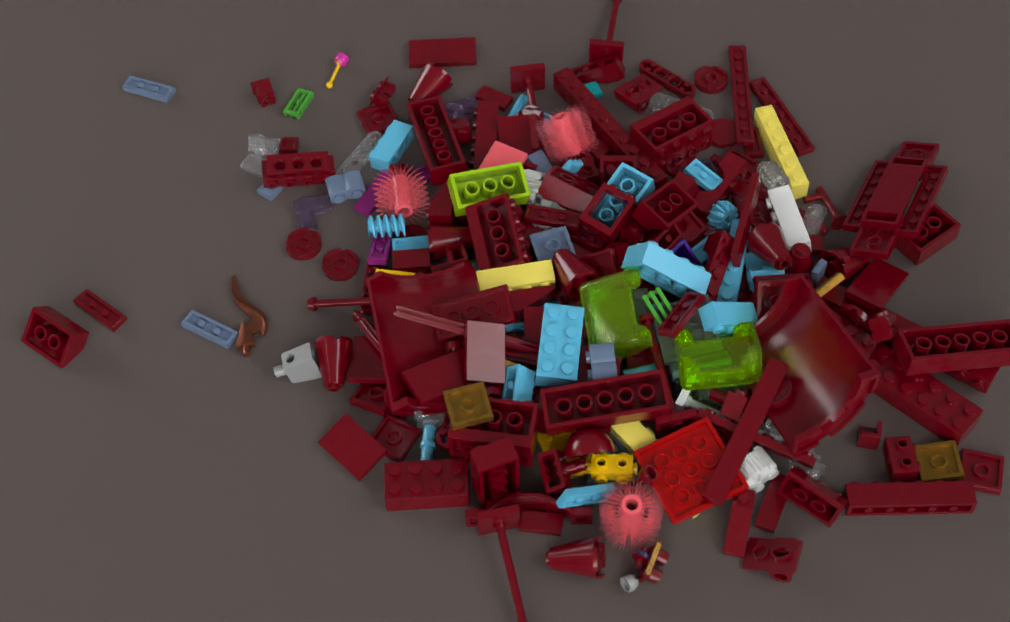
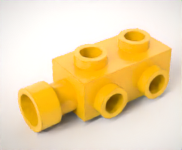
[575,452,638,484]

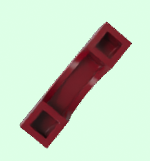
[693,151,748,219]
[703,230,734,302]

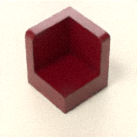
[856,421,882,450]

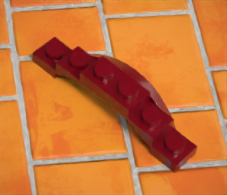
[465,491,592,527]

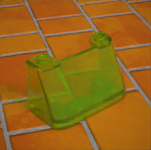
[580,269,653,360]
[672,321,762,390]

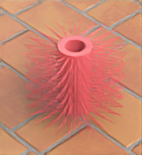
[536,104,597,165]
[372,163,430,225]
[598,476,664,553]

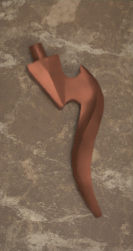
[231,275,268,357]

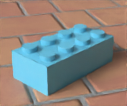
[582,162,655,242]
[621,241,712,298]
[535,303,585,387]

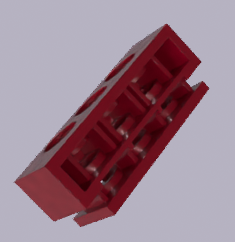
[261,151,335,189]

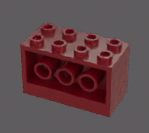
[630,96,714,171]
[465,193,535,271]
[447,396,540,467]

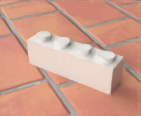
[765,184,812,252]

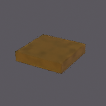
[443,381,494,430]
[915,440,965,482]

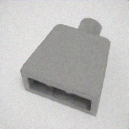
[273,342,322,383]

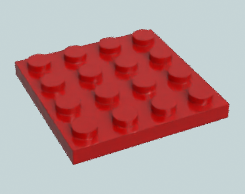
[633,416,749,526]

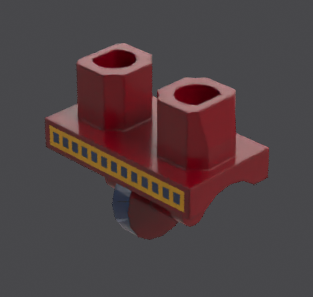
[632,541,670,583]

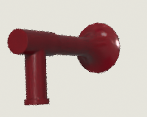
[802,186,847,230]

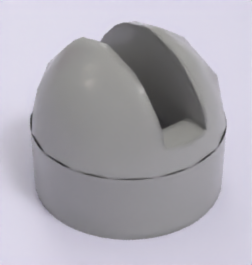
[620,574,639,593]

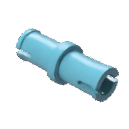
[420,425,436,461]

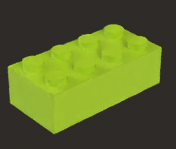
[447,161,531,217]

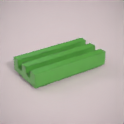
[283,88,314,120]
[642,287,673,326]

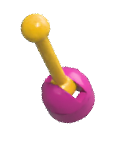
[326,53,349,89]

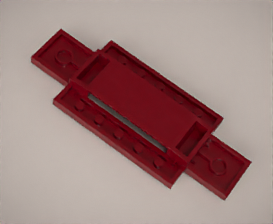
[842,141,948,260]

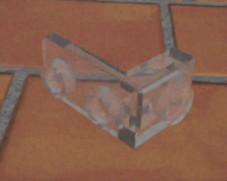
[803,204,828,235]

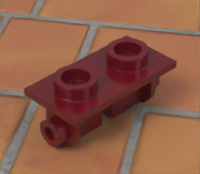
[369,76,396,108]

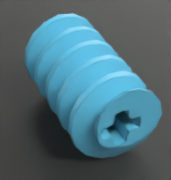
[367,213,406,238]

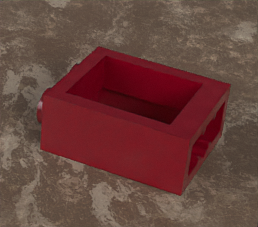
[579,182,637,243]

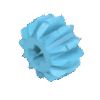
[707,200,738,232]

